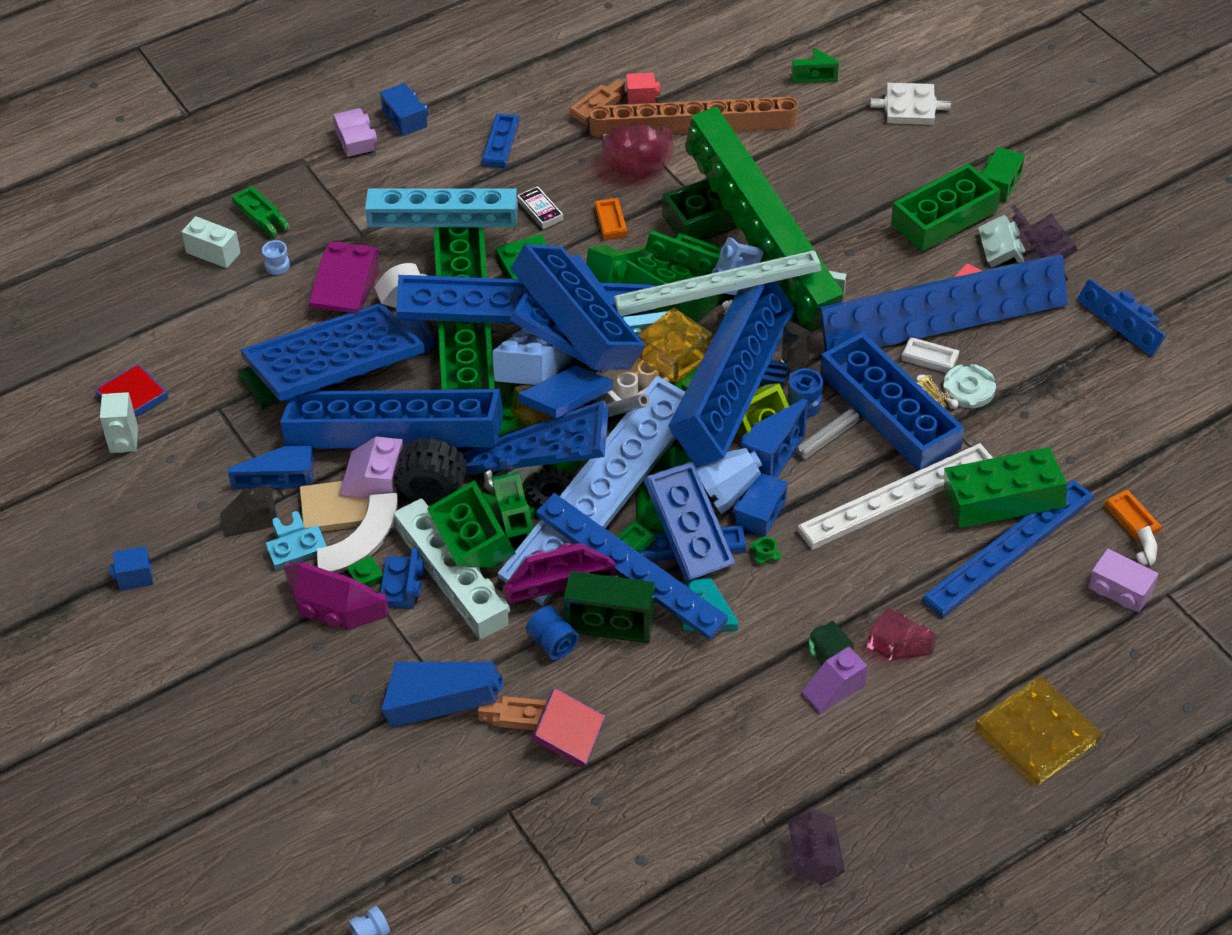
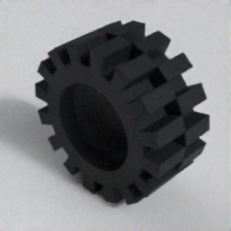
[527,468,574,515]

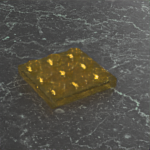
[975,676,1103,786]

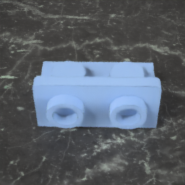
[712,237,764,295]

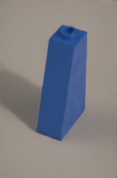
[382,662,503,727]

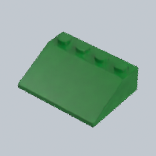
[622,246,730,327]

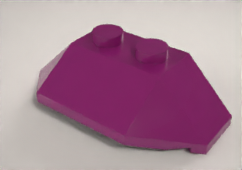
[503,543,616,604]
[283,562,389,630]

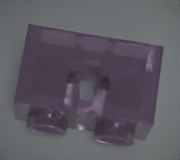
[788,807,845,885]

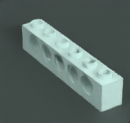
[393,498,510,640]

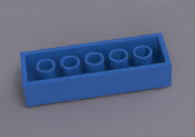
[511,244,646,370]
[820,332,964,471]

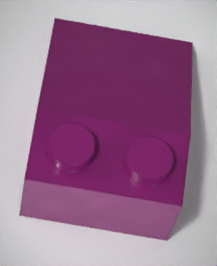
[309,242,379,313]

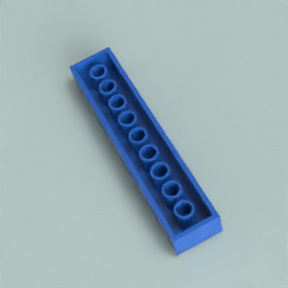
[668,281,795,468]

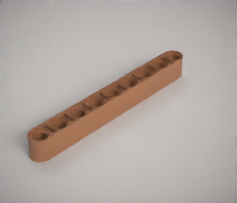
[589,97,798,138]

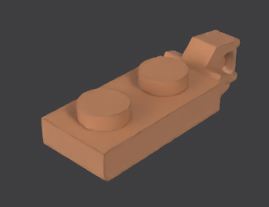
[569,79,626,125]
[478,696,547,730]

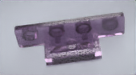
[1011,204,1078,281]

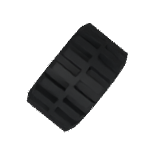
[393,438,467,506]

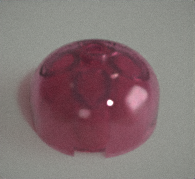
[601,125,674,178]

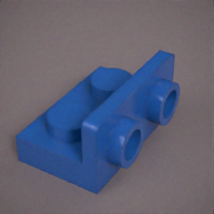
[381,548,424,609]

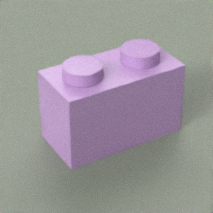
[1088,549,1159,613]

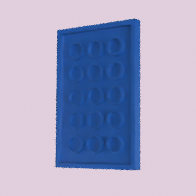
[240,303,425,401]

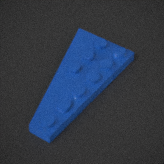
[460,400,609,475]

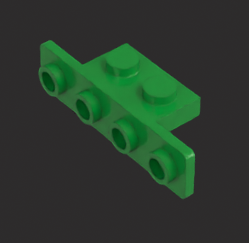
[645,231,721,274]

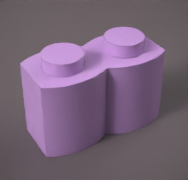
[333,108,377,157]

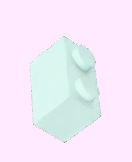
[181,216,241,268]
[100,392,138,453]

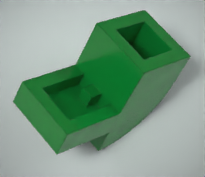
[492,471,534,538]

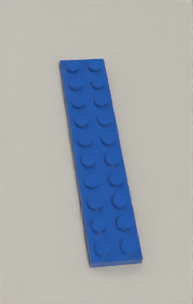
[819,254,1068,352]
[396,275,655,323]

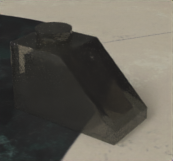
[220,485,277,537]

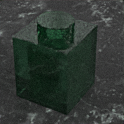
[809,620,854,665]

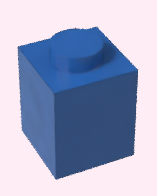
[109,546,154,590]

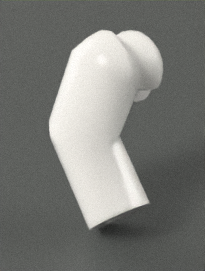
[1136,526,1158,566]

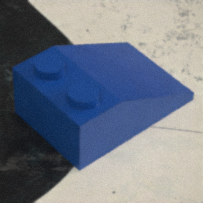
[739,399,808,478]

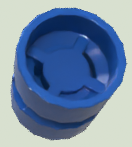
[787,368,823,418]
[525,606,579,660]

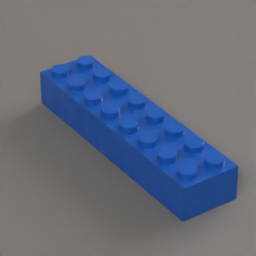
[280,389,504,449]

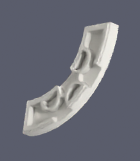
[317,493,398,574]

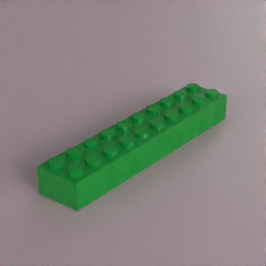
[685,106,844,332]
[434,227,495,390]

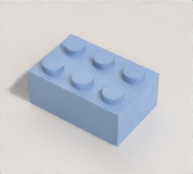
[493,328,573,385]

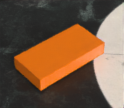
[594,198,627,241]
[1104,489,1162,543]

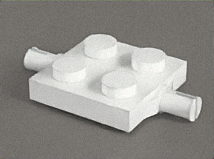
[870,83,951,125]

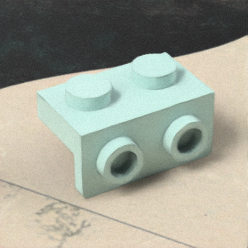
[978,215,1025,267]

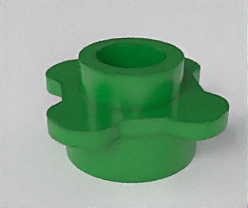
[750,536,781,564]

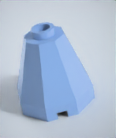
[693,448,762,514]

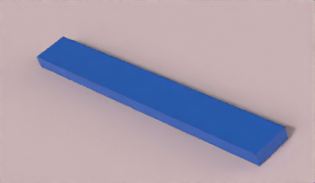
[922,480,1094,619]

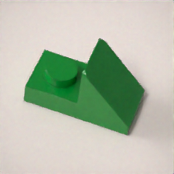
[791,48,839,83]

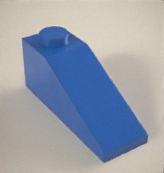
[228,445,315,489]

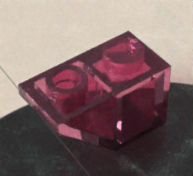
[867,607,937,660]

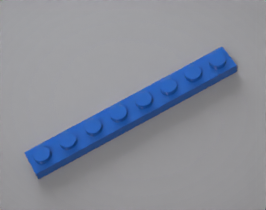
[536,493,728,641]

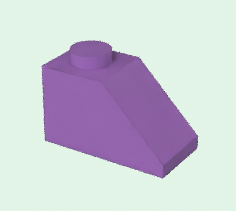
[802,647,867,714]

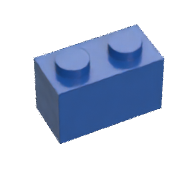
[380,83,429,136]
[733,473,788,537]

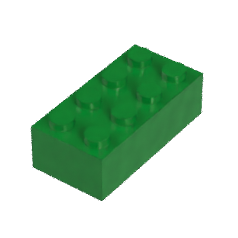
[891,163,1000,252]
[944,447,1067,528]

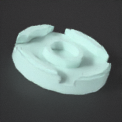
[943,364,996,409]

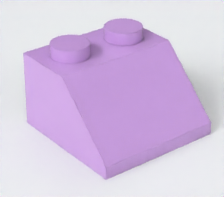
[340,437,403,498]

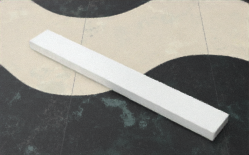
[798,443,993,550]

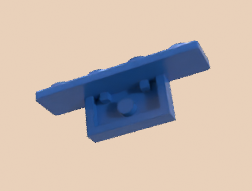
[1077,279,1166,356]

